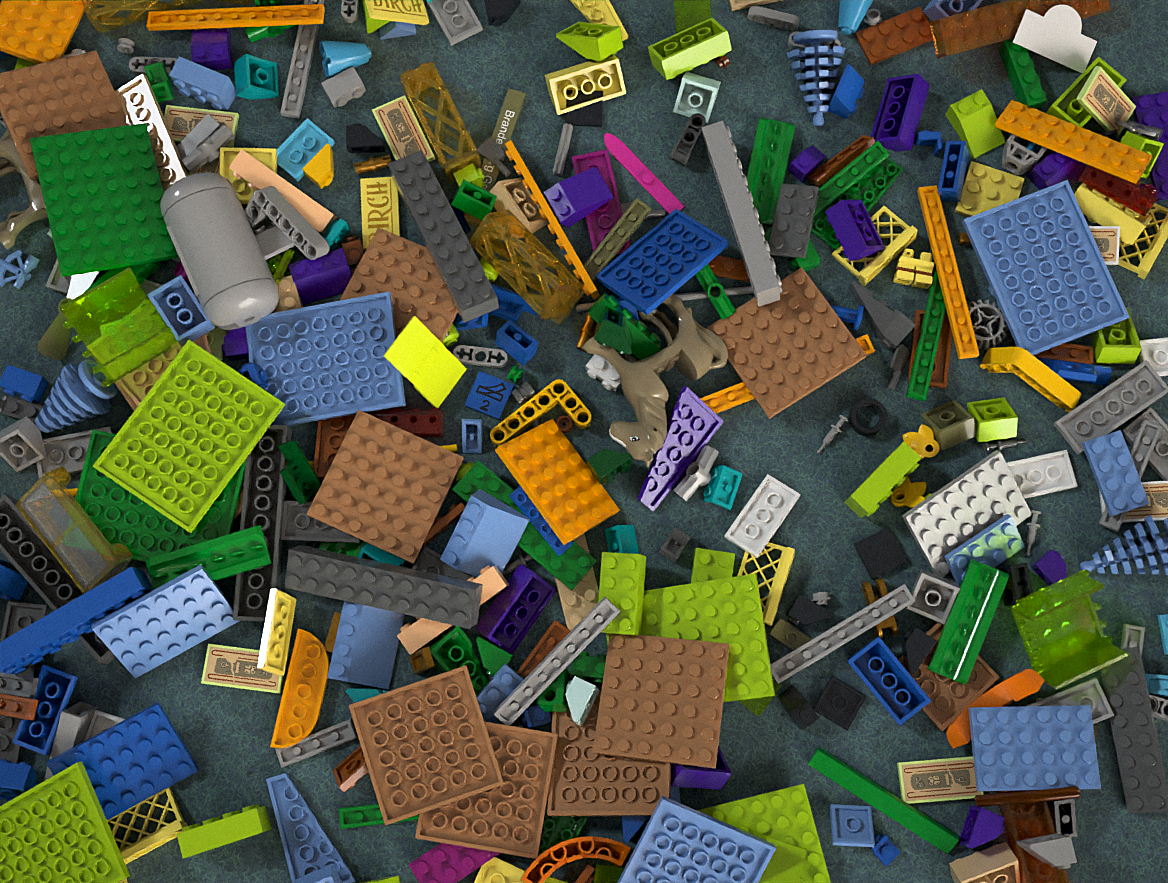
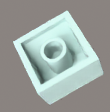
[673,72,721,123]

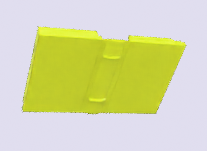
[383,316,467,408]

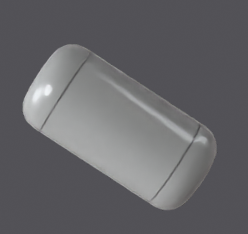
[160,172,279,330]

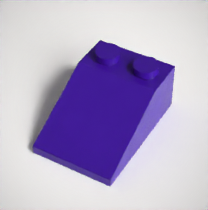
[191,28,234,71]
[544,167,614,228]

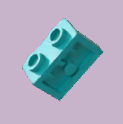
[322,218,350,252]
[703,465,742,510]

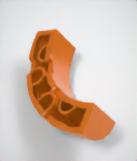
[946,669,1045,748]
[520,836,631,883]

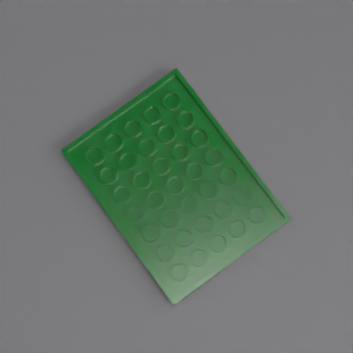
[30,123,179,277]
[64,429,246,562]

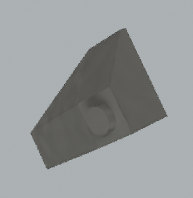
[849,281,915,351]

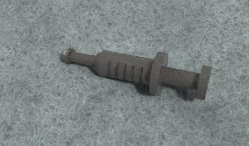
[983,439,1027,452]

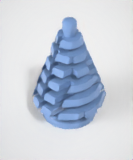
[786,30,846,126]
[35,359,118,434]
[1080,515,1168,575]

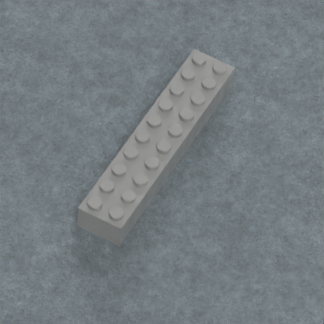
[702,121,782,307]

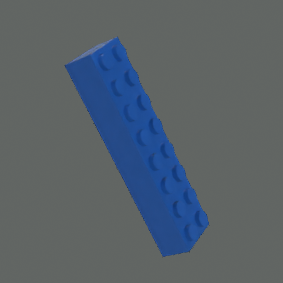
[0,567,153,675]

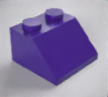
[957,805,1005,849]

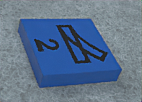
[465,371,515,420]

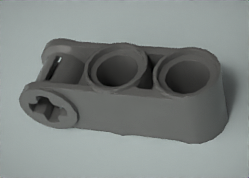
[669,113,706,167]

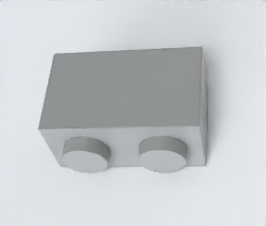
[321,66,366,108]

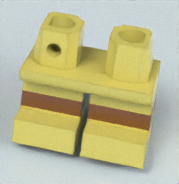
[893,248,935,289]

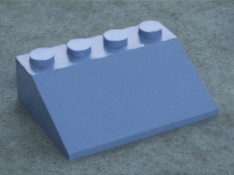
[440,489,530,577]
[327,601,405,690]

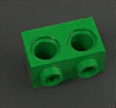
[537,668,570,712]

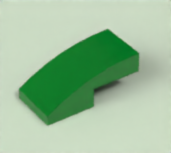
[144,61,174,103]

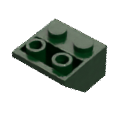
[594,306,633,355]
[587,449,633,485]

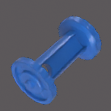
[824,297,864,330]

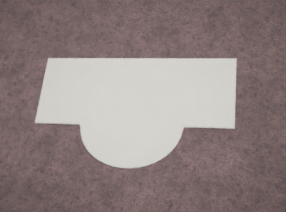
[1013,5,1097,73]

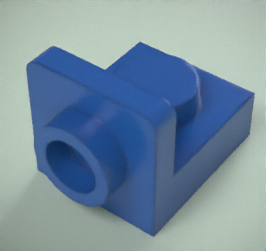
[521,705,552,729]
[868,833,901,867]

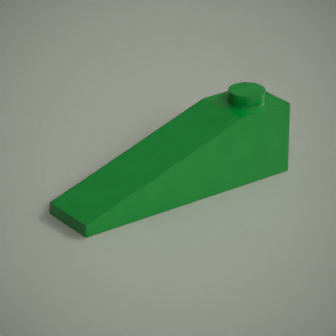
[429,626,488,695]

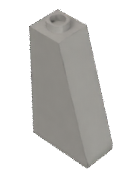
[44,701,98,780]

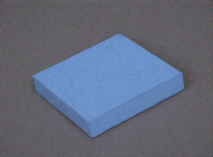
[830,804,875,847]

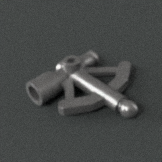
[1116,120,1163,140]

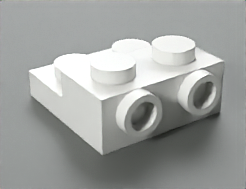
[586,353,638,391]

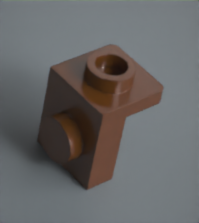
[342,235,364,265]

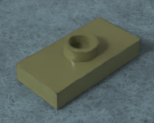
[769,618,812,651]

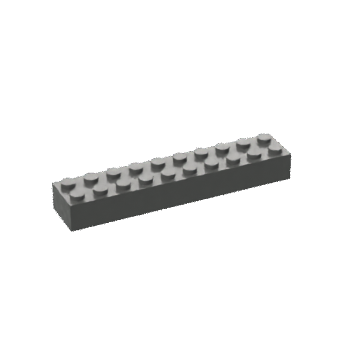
[388,150,499,323]
[233,425,292,622]
[0,494,116,664]
[285,545,483,629]

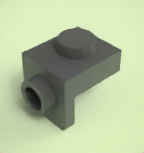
[658,528,690,563]

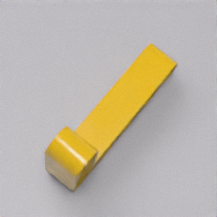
[980,347,1082,412]
[490,379,592,447]

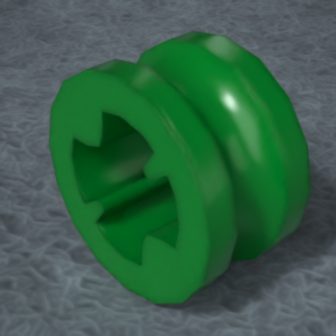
[507,365,524,384]

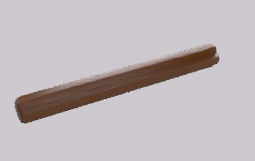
[974,786,1080,807]

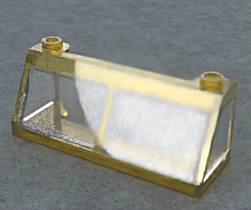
[15,466,133,594]

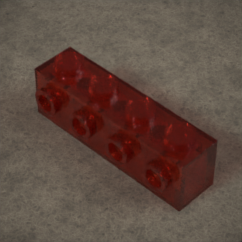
[1078,164,1159,217]
[366,408,445,437]

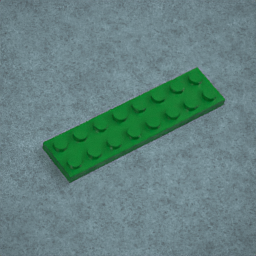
[452,460,597,591]

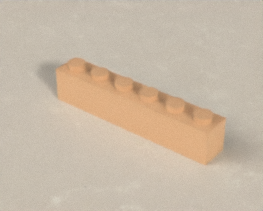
[229,149,337,234]
[397,565,509,655]

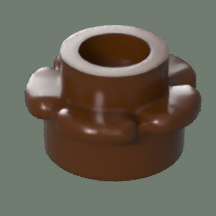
[715,55,731,69]
[555,415,573,434]

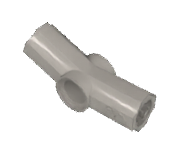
[182,125,235,173]
[674,445,719,502]

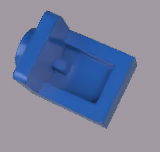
[915,130,944,156]
[237,363,269,389]

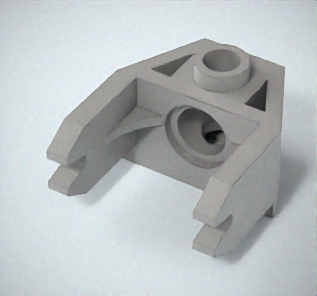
[1001,134,1048,176]

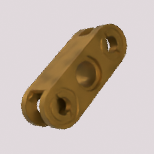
[862,578,898,639]

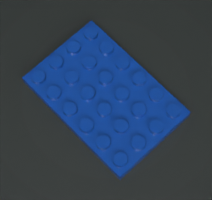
[595,209,729,315]
[46,702,199,820]

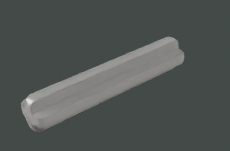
[553,123,573,176]

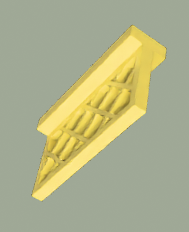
[1118,196,1168,279]
[832,206,918,287]
[738,542,795,626]
[107,787,188,864]

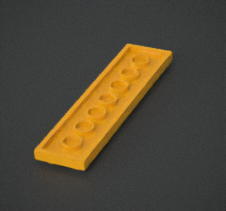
[995,100,1152,184]

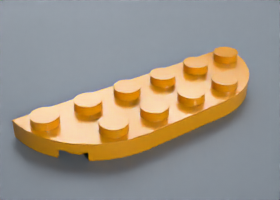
[270,628,330,748]

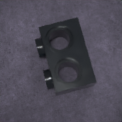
[997,562,1035,606]

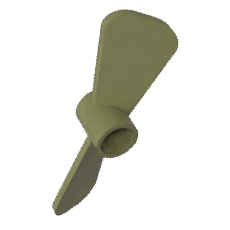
[37,271,100,360]

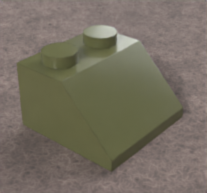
[920,399,977,451]

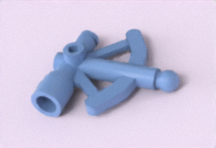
[0,250,40,289]

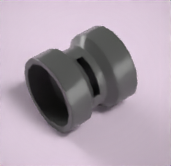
[511,381,536,407]

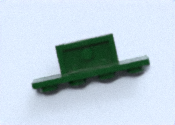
[278,440,322,505]

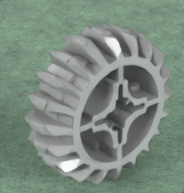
[967,299,1009,350]

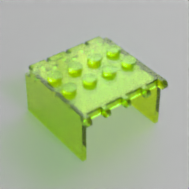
[60,267,178,387]
[1011,570,1128,690]

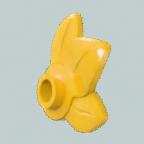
[903,424,939,461]
[891,476,927,508]

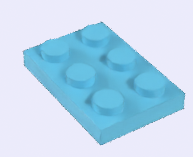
[277,118,335,182]

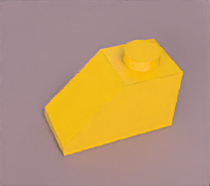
[302,143,334,189]

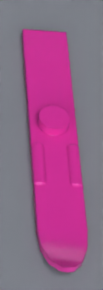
[604,133,685,214]

